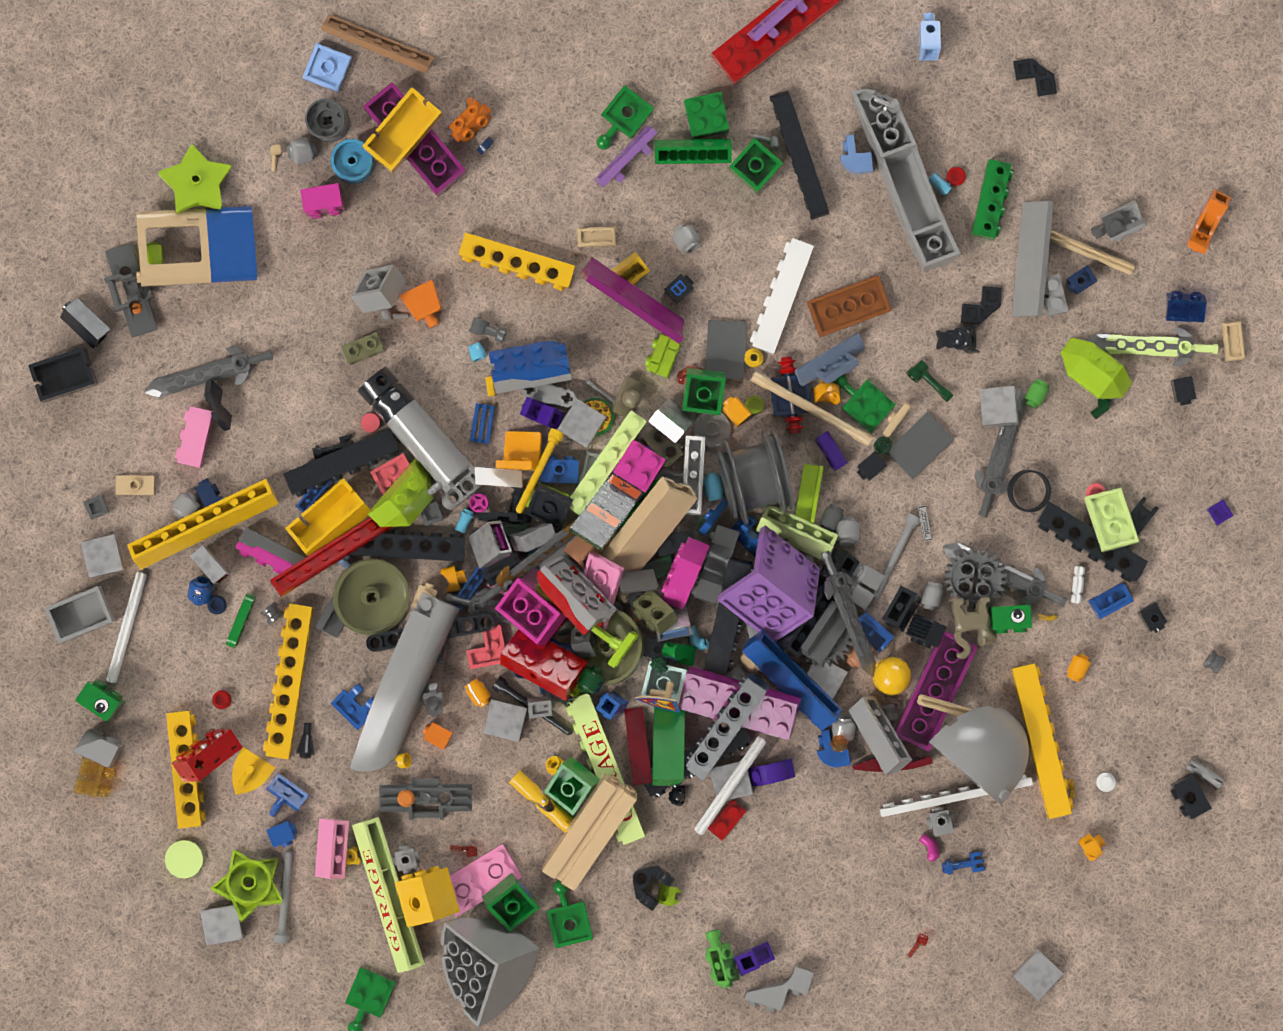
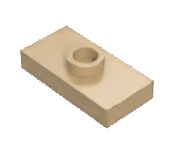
[577,227,616,248]
[1221,321,1246,362]
[882,403,910,438]
[115,475,155,495]

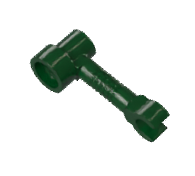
[906,360,953,402]

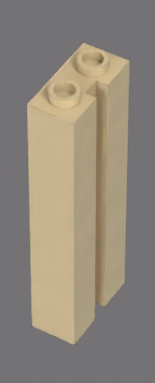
[601,476,698,572]
[542,774,637,891]

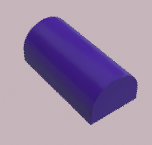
[815,431,848,471]

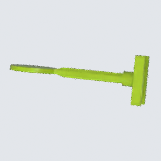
[536,584,639,668]

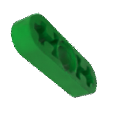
[226,594,256,648]

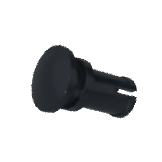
[508,486,526,514]

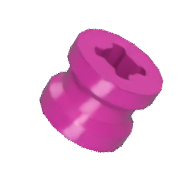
[469,493,489,513]

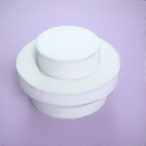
[1096,773,1116,792]

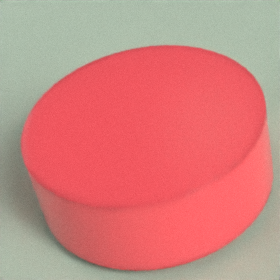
[361,413,380,433]
[1086,483,1106,496]

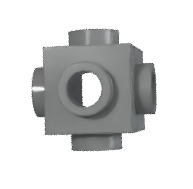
[926,806,955,837]
[392,845,421,874]

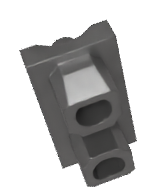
[423,683,445,717]

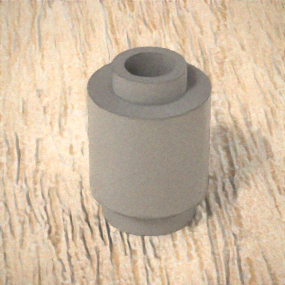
[921,581,943,611]

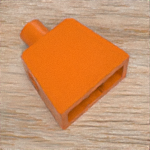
[399,280,442,329]

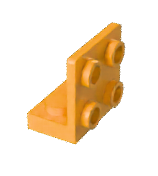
[496,431,542,471]

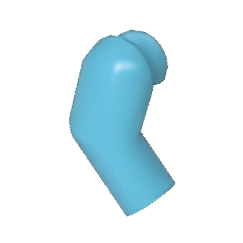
[688,626,710,650]

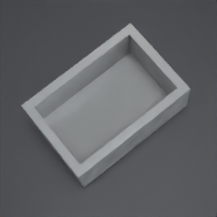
[44,586,116,644]

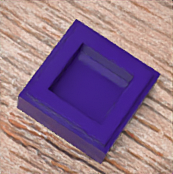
[1207,499,1234,526]

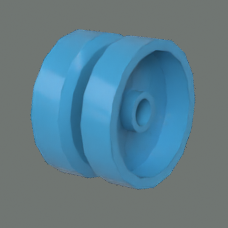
[331,139,375,184]

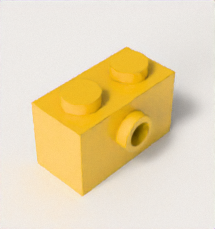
[611,251,650,285]

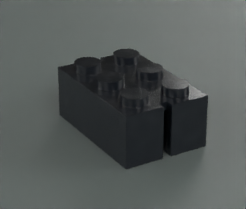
[28,347,98,403]

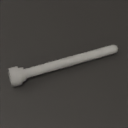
[873,513,921,599]
[273,850,293,944]

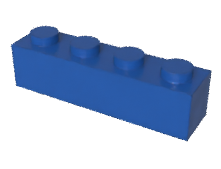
[295,480,332,512]
[451,566,485,611]

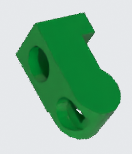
[662,642,696,666]

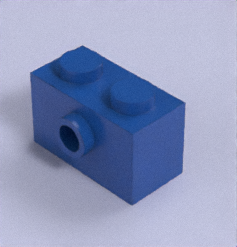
[539,456,579,484]

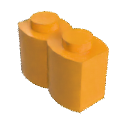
[722,396,752,427]

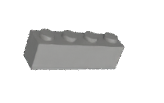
[848,696,912,774]

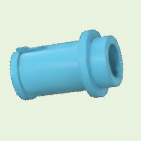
[929,172,952,196]
[454,508,474,534]

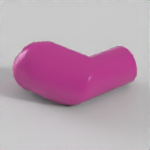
[918,833,940,862]

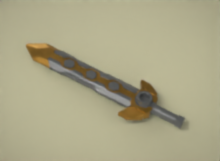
[478,519,586,605]

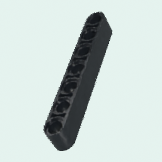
[769,90,830,220]
[366,614,498,652]

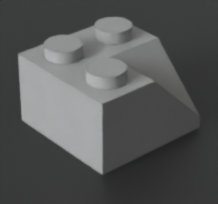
[351,264,406,313]
[74,728,124,768]

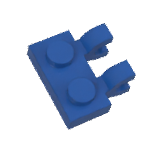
[731,516,759,558]
[330,684,374,730]

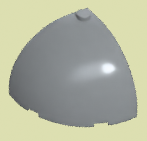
[929,706,1029,805]
[441,918,540,1027]

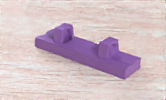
[747,0,808,41]
[594,125,657,187]

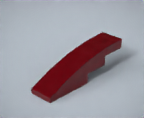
[624,707,652,786]
[851,755,933,772]

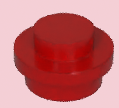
[212,690,232,709]

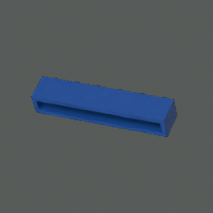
[742,630,842,731]

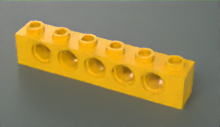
[458,232,575,291]
[166,710,206,829]

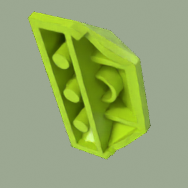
[1060,337,1132,399]
[367,458,434,527]

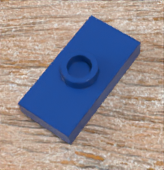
[699,499,728,536]

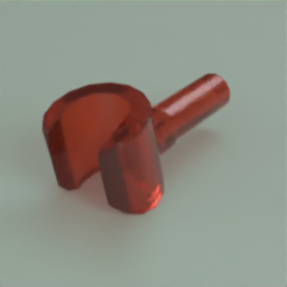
[450,845,477,857]
[907,934,928,958]

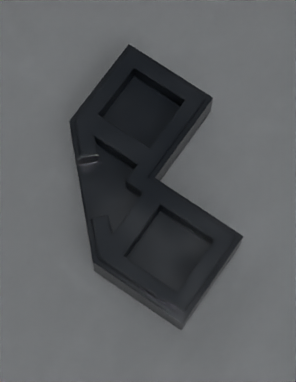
[1013,58,1057,97]
[960,286,1002,325]
[204,379,232,431]
[477,512,531,524]

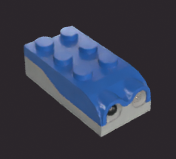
[488,341,571,394]

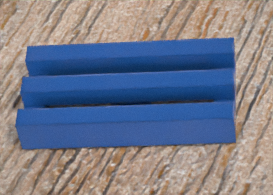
[470,403,495,444]

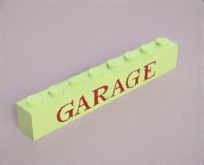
[565,694,645,845]
[352,817,425,973]

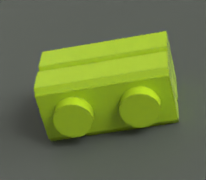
[644,334,682,379]

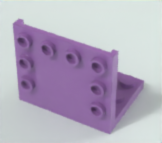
[718,525,820,642]

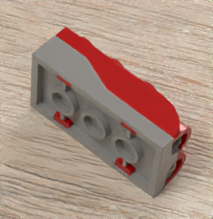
[536,554,617,635]

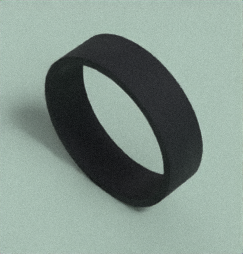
[1007,469,1051,512]

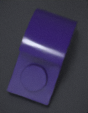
[520,397,565,430]
[748,758,796,787]
[733,941,775,976]

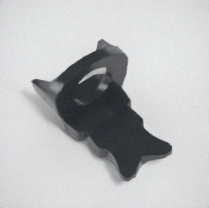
[936,325,980,354]

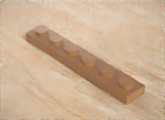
[321,14,434,73]

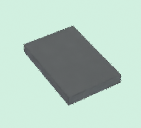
[705,320,747,380]
[886,412,954,479]

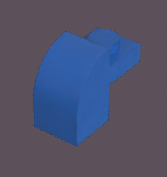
[816,729,851,767]

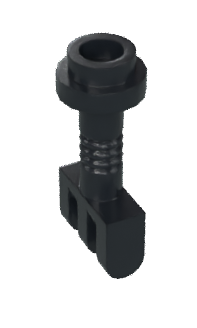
[312,434,354,459]

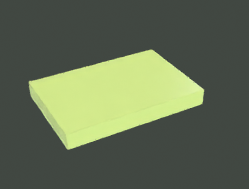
[1084,488,1139,552]

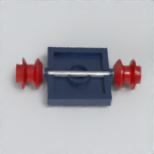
[770,357,811,434]

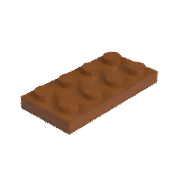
[806,275,892,338]

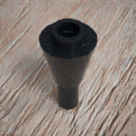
[296,723,315,759]

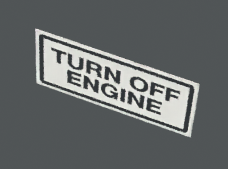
[918,505,932,542]

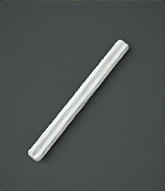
[106,572,147,683]
[694,736,766,835]

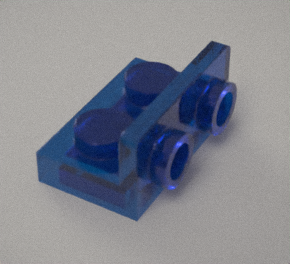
[1165,291,1207,322]

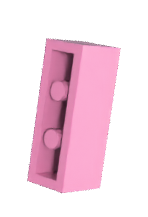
[175,406,213,468]
[315,818,349,879]

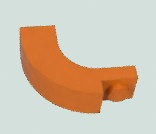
[1187,189,1231,254]

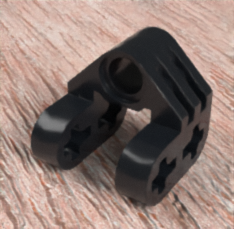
[633,865,675,911]

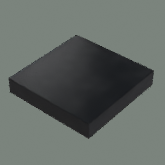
[526,483,573,530]

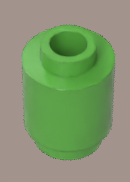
[1024,379,1050,409]

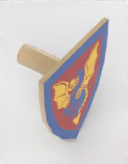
[635,682,681,713]

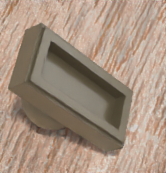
[611,376,644,418]

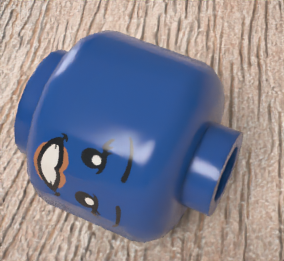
[187,576,214,606]

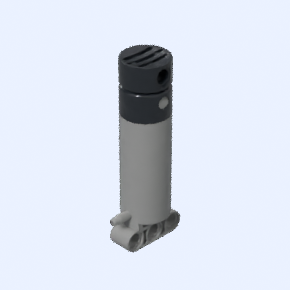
[357,367,488,510]

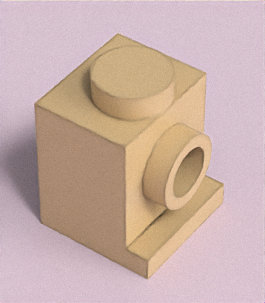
[412,582,438,607]

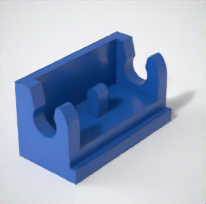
[1088,583,1134,619]
[859,612,894,653]

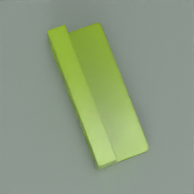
[795,464,824,523]

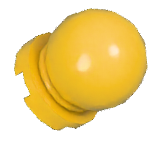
[872,657,912,695]

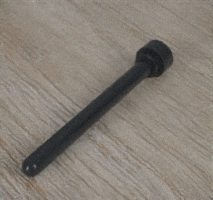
[492,675,573,735]

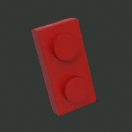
[707,799,747,841]

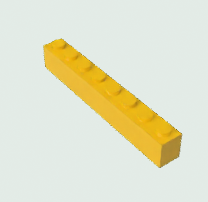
[127,479,279,570]
[1011,663,1074,819]

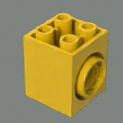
[395,865,460,927]

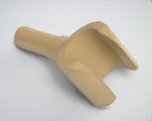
[270,144,282,171]

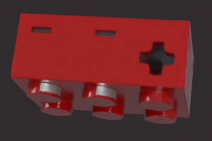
[171,728,243,782]

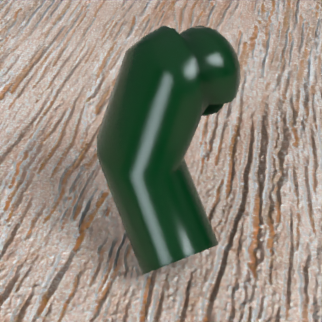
[1090,399,1110,420]

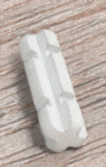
[1071,566,1085,604]

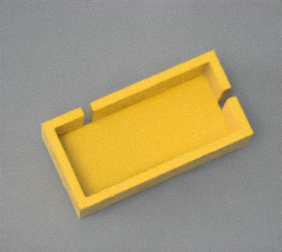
[362,88,443,174]
[285,478,371,556]

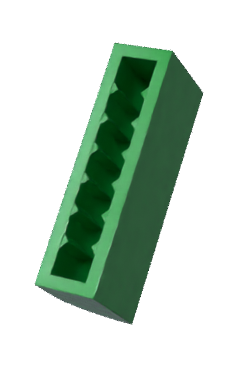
[655,139,732,164]
[652,707,685,786]

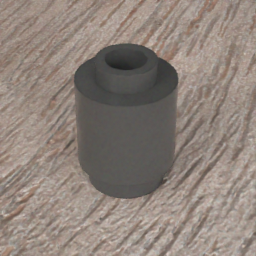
[819,504,844,532]

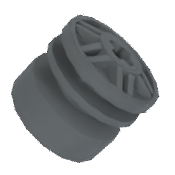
[305,98,350,142]

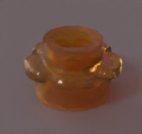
[830,735,849,752]

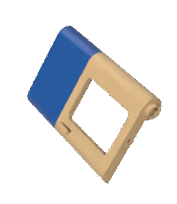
[136,206,257,287]

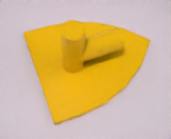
[232,747,276,795]

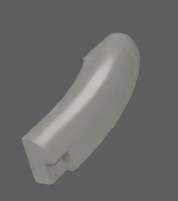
[851,89,960,272]
[350,592,460,772]

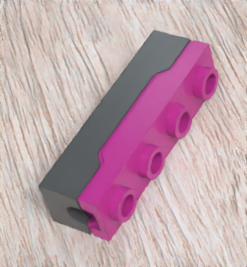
[235,527,306,583]

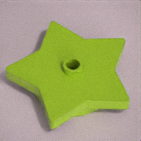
[158,145,231,214]
[211,850,283,922]

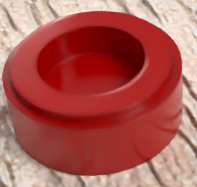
[946,167,966,186]

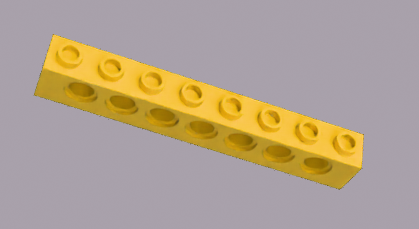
[263,603,314,759]

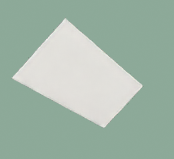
[475,467,522,488]

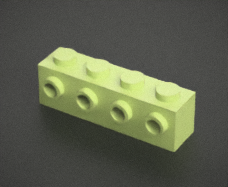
[756,505,838,561]

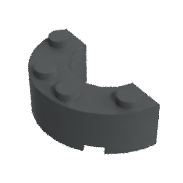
[691,525,739,604]

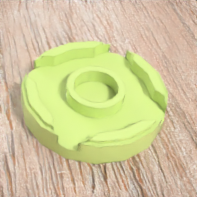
[165,840,204,879]

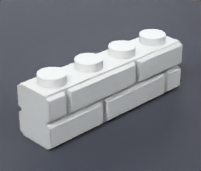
[683,436,705,515]

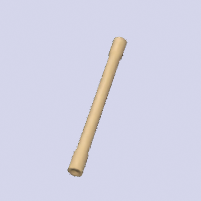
[750,371,873,447]

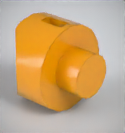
[814,380,841,405]
[440,565,467,594]
[1078,833,1106,861]

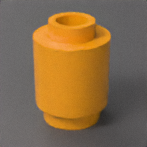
[1066,653,1091,683]
[465,678,491,708]

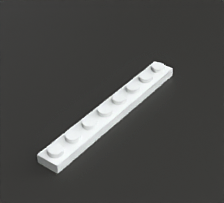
[879,774,1033,817]

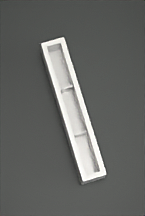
[750,238,814,355]

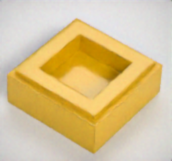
[485,376,496,397]

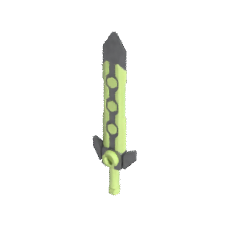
[1085,328,1218,366]

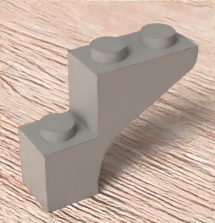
[744,965,814,1012]

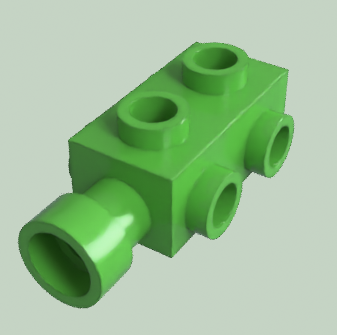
[705,929,739,989]

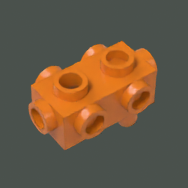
[449,97,492,144]

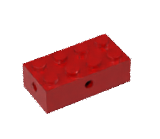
[500,629,587,701]

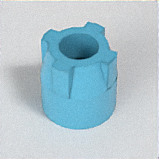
[468,342,487,362]

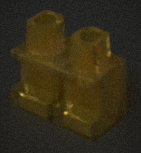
[73,757,116,798]

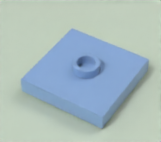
[302,43,352,93]

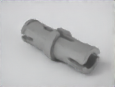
[1185,759,1224,788]

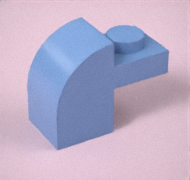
[840,135,873,175]

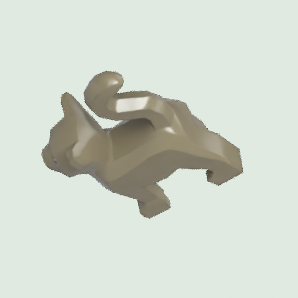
[952,597,997,659]

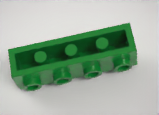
[971,159,1014,240]

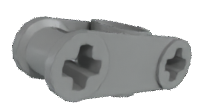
[521,384,576,408]

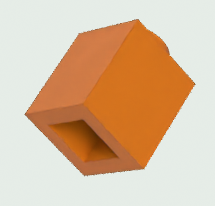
[422,722,454,750]

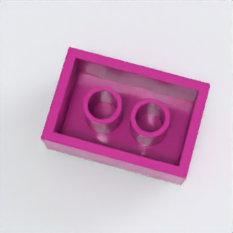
[661,537,710,610]
[495,578,566,645]

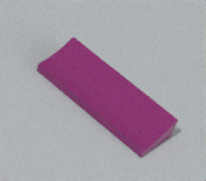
[581,257,684,344]

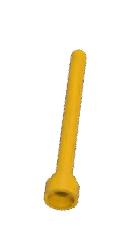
[516,428,565,513]

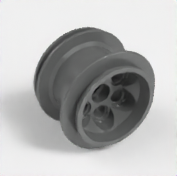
[717,429,795,524]

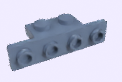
[795,333,865,386]

